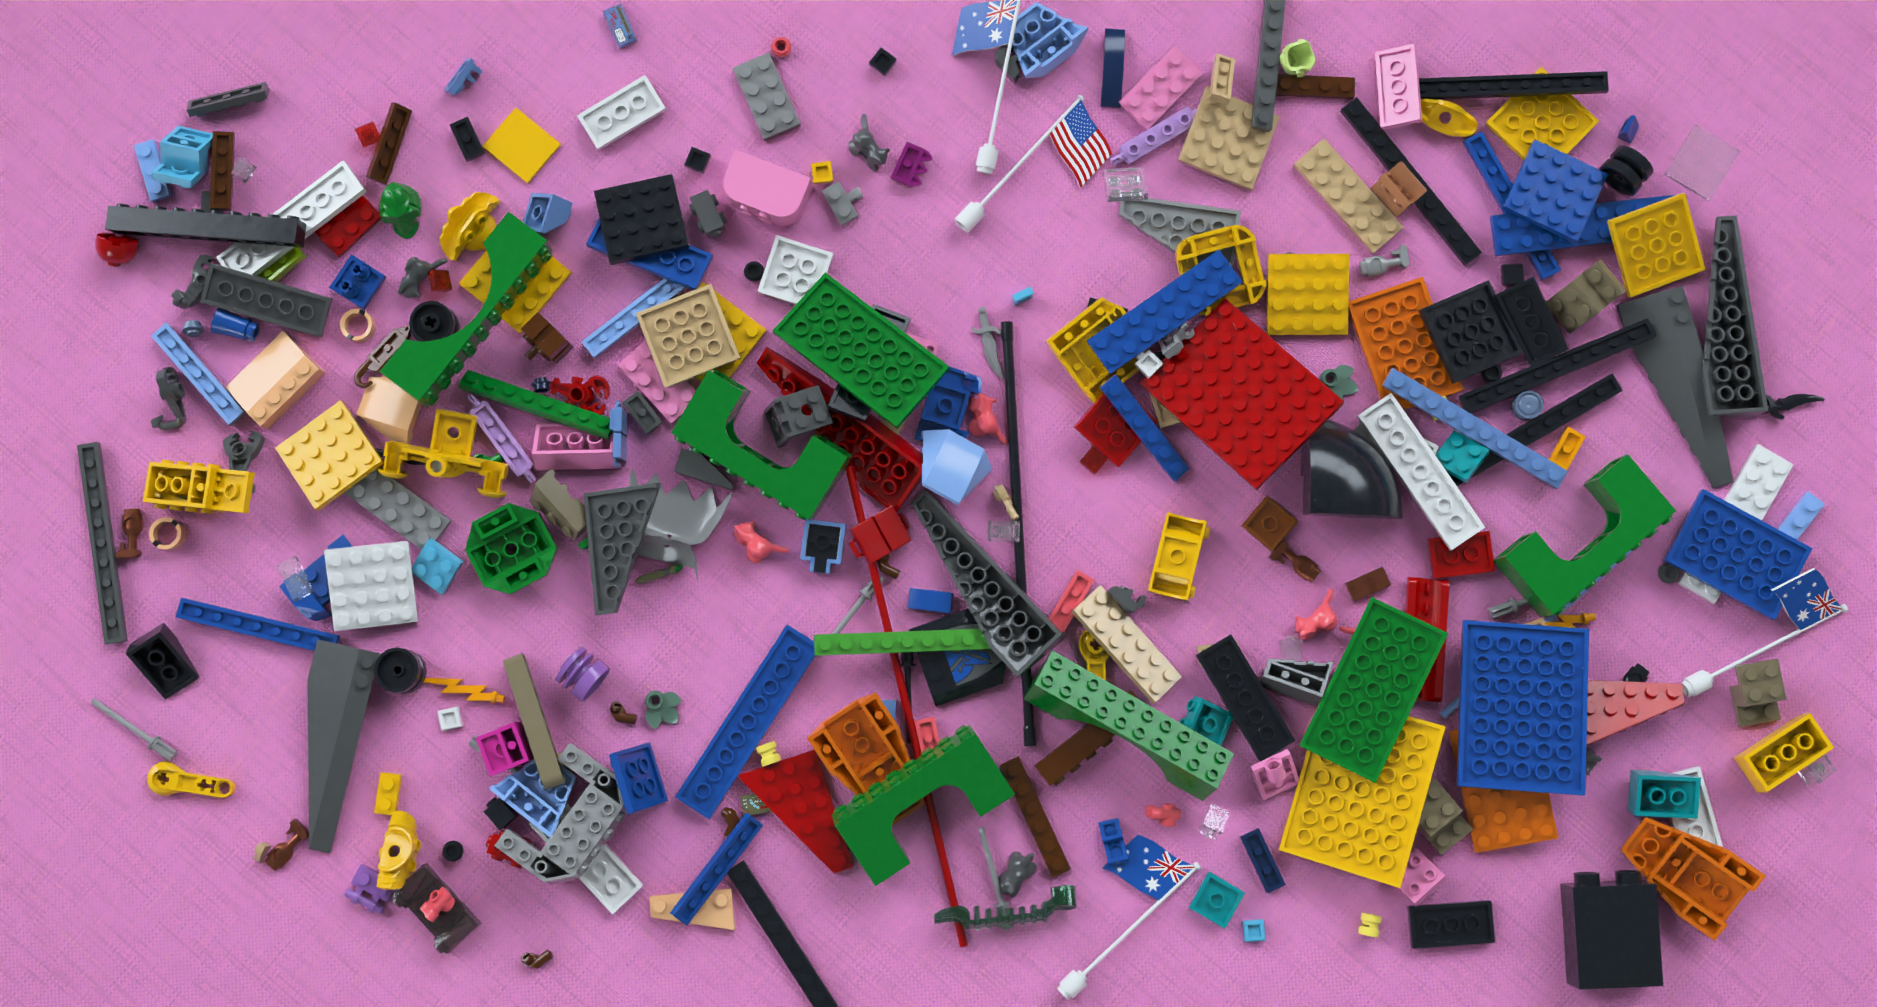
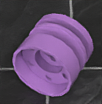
[555,647,610,702]

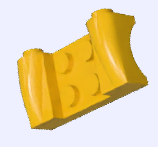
[1148,512,1211,602]

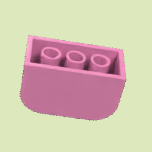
[723,149,813,226]

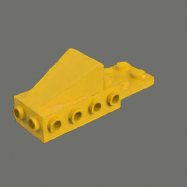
[143,459,255,514]

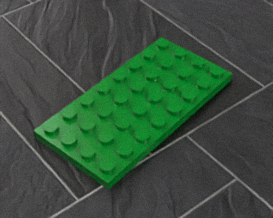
[772,272,950,429]
[1299,597,1448,783]

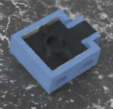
[800,519,846,574]

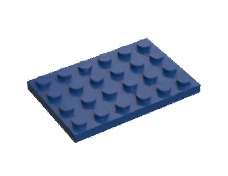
[1663,489,1813,620]

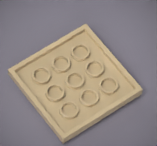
[1177,86,1280,191]
[636,284,741,389]

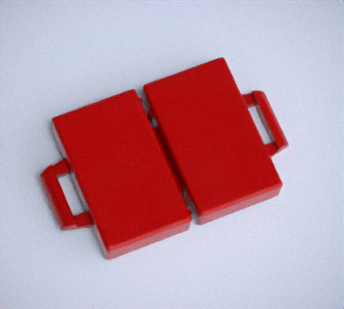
[849,505,911,565]

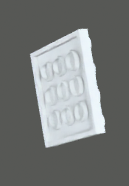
[324,541,418,631]

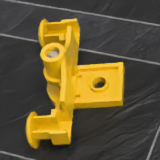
[378,408,509,498]

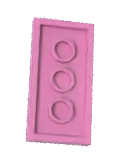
[1375,44,1422,130]
[1119,45,1202,130]
[618,340,696,425]

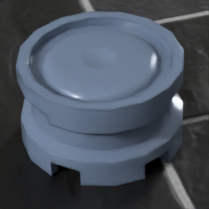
[1511,391,1543,421]

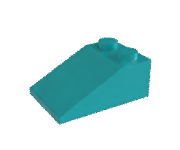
[1627,770,1701,819]

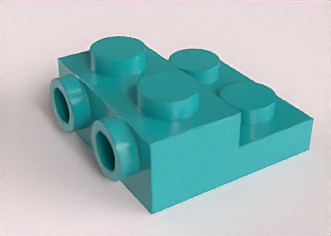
[1179,696,1233,746]

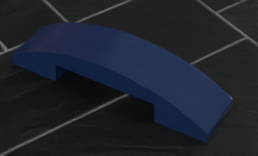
[1100,28,1125,108]

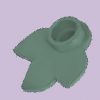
[1320,365,1358,400]
[645,691,682,729]

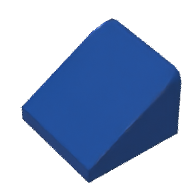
[1618,115,1639,143]

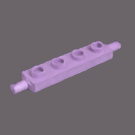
[1110,106,1197,166]
[467,393,538,485]

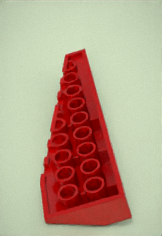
[756,347,923,513]

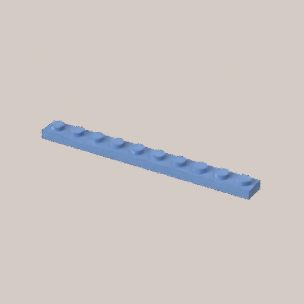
[1382,368,1568,489]

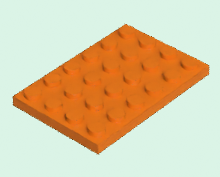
[1348,277,1464,410]
[1448,729,1559,853]

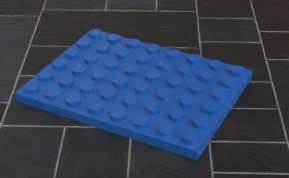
[1457,620,1589,796]

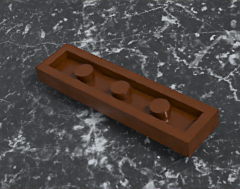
[1276,74,1355,99]
[366,102,412,185]
[210,131,235,211]

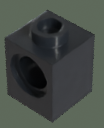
[484,797,519,830]

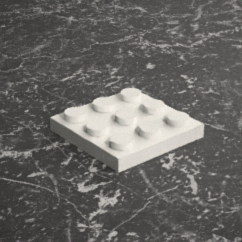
[757,235,834,305]

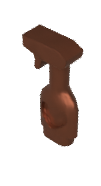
[115,509,142,559]
[1268,541,1321,582]
[265,819,309,871]

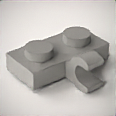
[822,181,863,226]
[1159,322,1195,359]

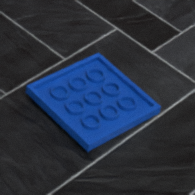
[1502,139,1608,244]

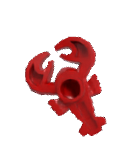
[549,375,610,415]

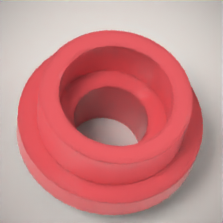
[771,37,791,57]

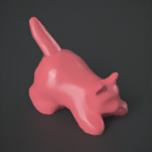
[968,393,1008,445]
[733,520,790,563]
[1295,588,1337,641]

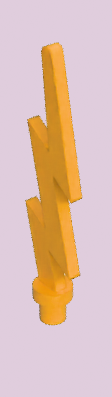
[1530,612,1596,628]
[424,678,506,704]

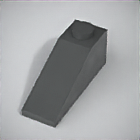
[674,447,735,491]

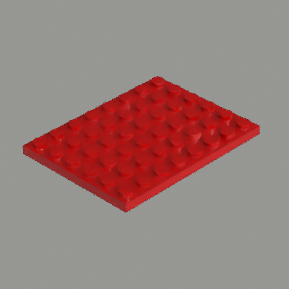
[1140,298,1344,491]

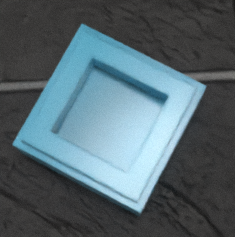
[1012,286,1034,305]
[1242,919,1266,942]

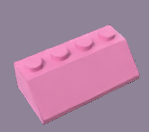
[532,424,616,470]

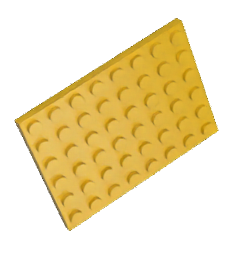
[1279,692,1446,888]

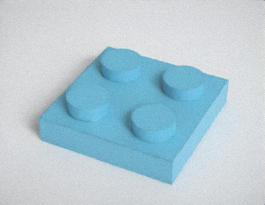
[412,538,464,595]

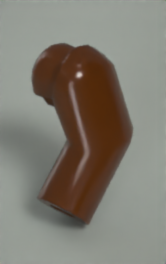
[876,554,900,579]
[610,701,637,724]
[721,807,740,837]
[521,949,553,969]

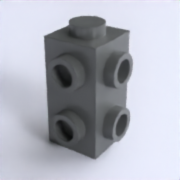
[689,190,727,238]

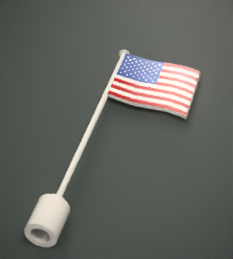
[954,95,1112,233]

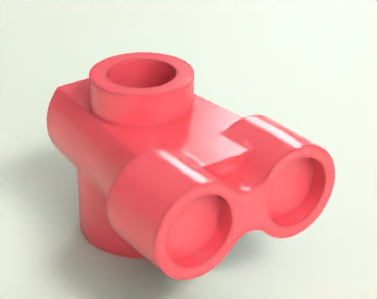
[1145,803,1181,827]
[420,886,455,922]

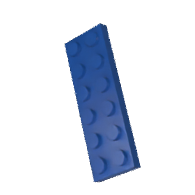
[586,218,713,290]

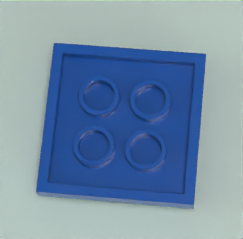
[609,742,668,815]

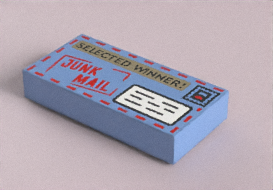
[603,3,637,48]

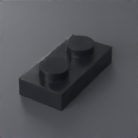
[450,116,485,162]

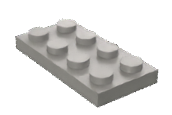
[733,52,801,141]

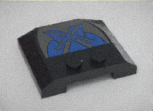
[909,609,1005,707]

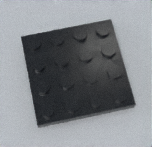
[594,174,689,265]
[1418,280,1523,384]

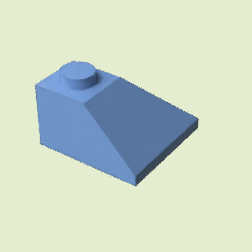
[523,193,573,234]

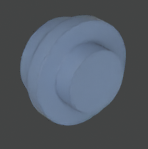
[182,320,204,337]

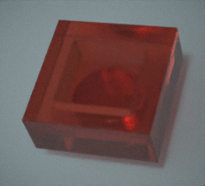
[355,121,380,148]
[428,270,452,292]
[1079,446,1108,475]

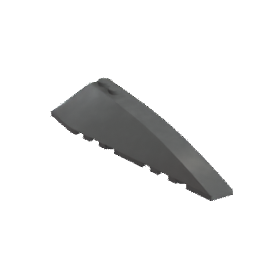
[1702,216,1768,418]
[1617,286,1734,488]
[911,489,1066,677]
[308,639,380,853]

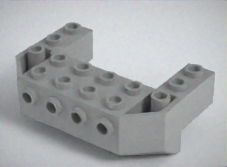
[495,743,627,884]

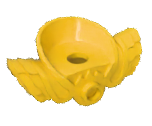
[439,192,500,261]
[376,811,421,890]

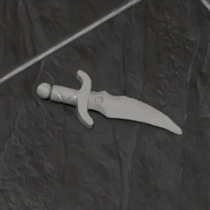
[971,307,1004,379]

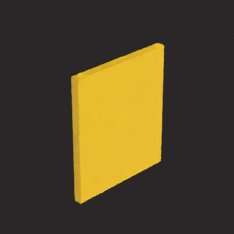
[483,107,561,184]

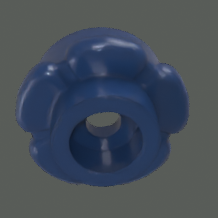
[531,377,551,393]

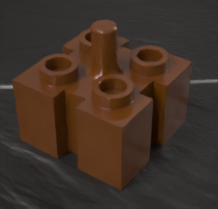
[521,312,574,363]

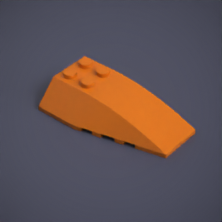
[807,692,925,826]
[1620,817,1766,941]

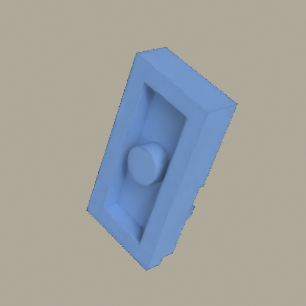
[444,58,482,95]

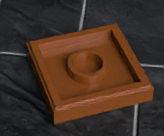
[1240,495,1298,553]

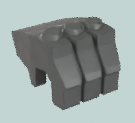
[995,43,1021,83]
[1106,586,1147,613]

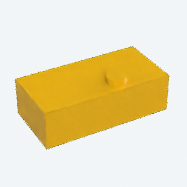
[1734,713,1834,793]

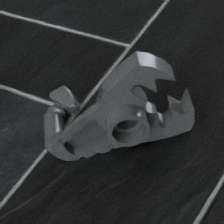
[171,255,217,309]
[151,367,186,431]
[223,431,265,493]

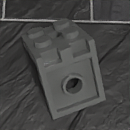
[764,385,833,448]

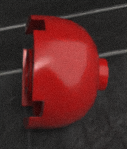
[95,233,139,267]

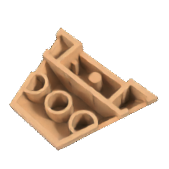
[356,377,422,444]

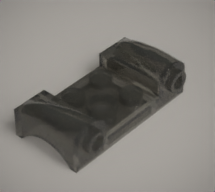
[392,863,482,954]

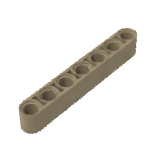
[503,653,566,790]

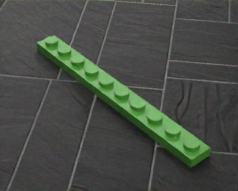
[814,629,991,656]

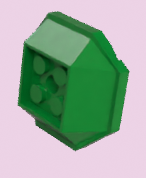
[465,503,558,595]

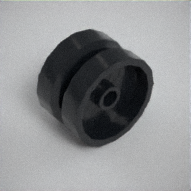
[1599,145,1653,196]
[409,301,460,341]
[374,647,427,694]

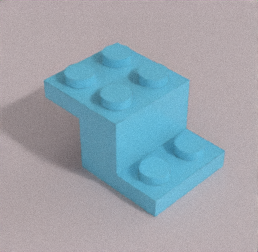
[152,126,213,188]

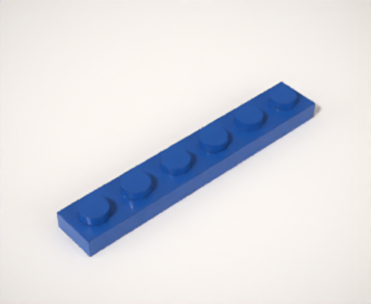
[1099,375,1190,482]
[670,812,763,926]

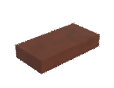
[1345,567,1391,602]

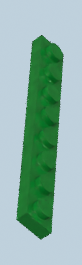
[459,370,613,439]

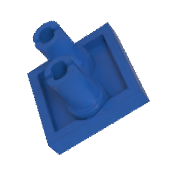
[329,254,386,310]

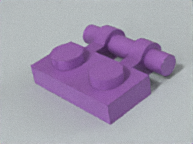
[344,864,395,915]

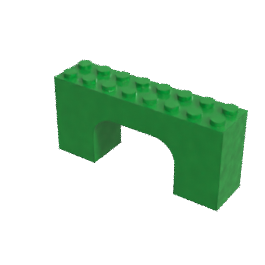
[671,370,853,520]
[1494,454,1676,617]
[832,724,1015,886]

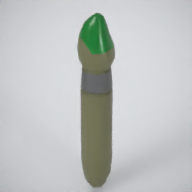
[635,564,683,584]

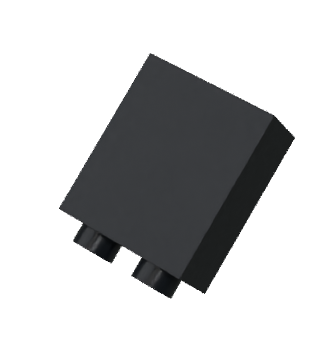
[1560,870,1664,989]

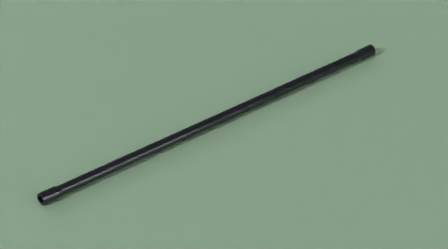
[1001,321,1036,746]

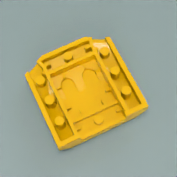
[1046,297,1147,404]

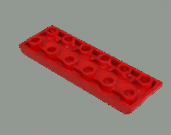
[1405,577,1450,702]

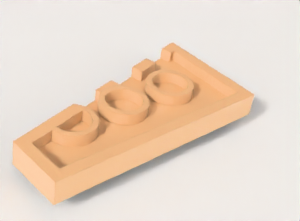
[649,888,735,930]

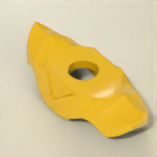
[1421,99,1478,137]

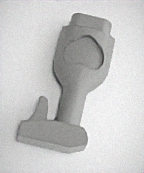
[1359,244,1409,277]

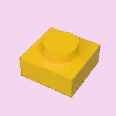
[811,161,834,185]

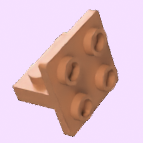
[1371,161,1427,217]

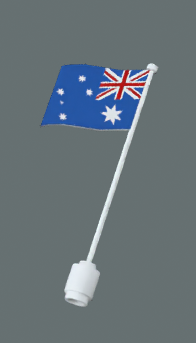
[952,0,1021,174]
[1680,568,1848,697]
[1057,835,1202,1000]

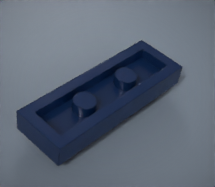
[1239,828,1286,894]

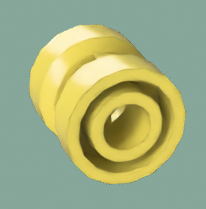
[756,741,782,767]
[1358,912,1382,938]

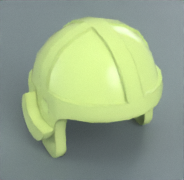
[1279,39,1315,77]

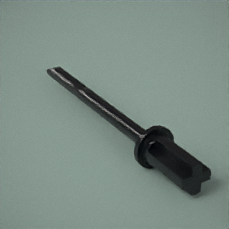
[901,652,916,744]

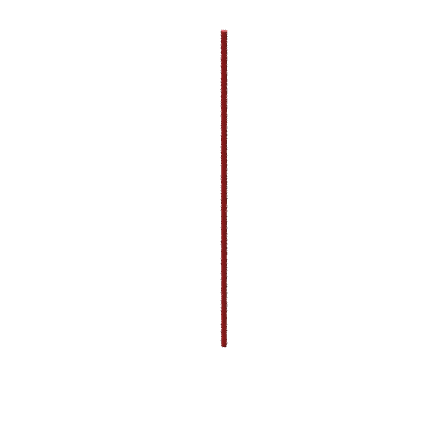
[845,466,968,947]

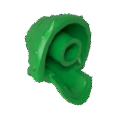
[379,182,422,239]

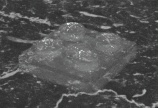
[1103,167,1148,202]

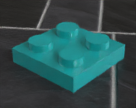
[1435,430,1489,483]
[1188,871,1245,929]

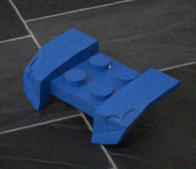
[914,366,981,442]
[279,534,353,621]

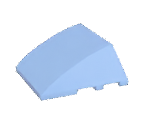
[1013,2,1088,78]
[921,429,992,505]
[489,759,577,838]

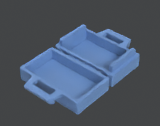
[610,400,628,469]

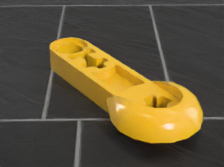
[1078,630,1109,680]
[147,761,236,798]

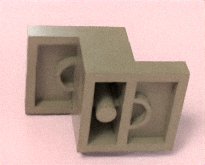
[1546,259,1627,334]
[1729,659,1787,727]
[1418,779,1473,856]

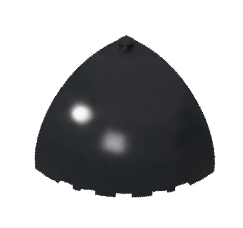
[1301,419,1403,519]

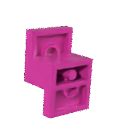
[476,721,534,776]

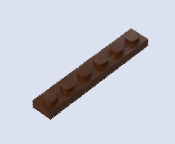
[1000,756,1071,878]

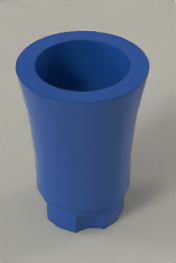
[211,308,260,342]

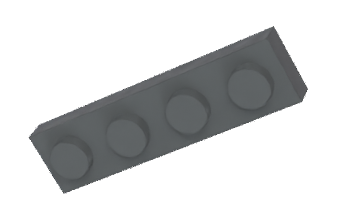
[187,82,269,117]

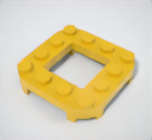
[1175,225,1266,316]

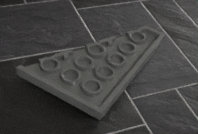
[583,483,660,615]

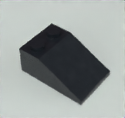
[126,623,200,699]

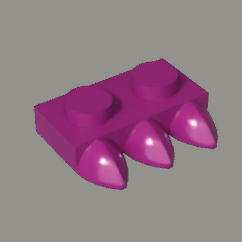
[891,142,933,187]

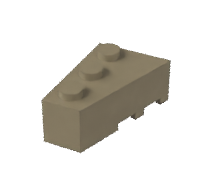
[530,468,587,540]

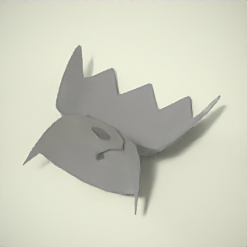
[629,469,732,581]

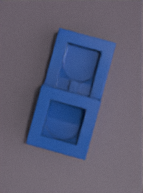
[908,588,953,613]
[1098,818,1129,866]

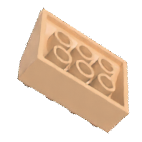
[226,331,326,429]

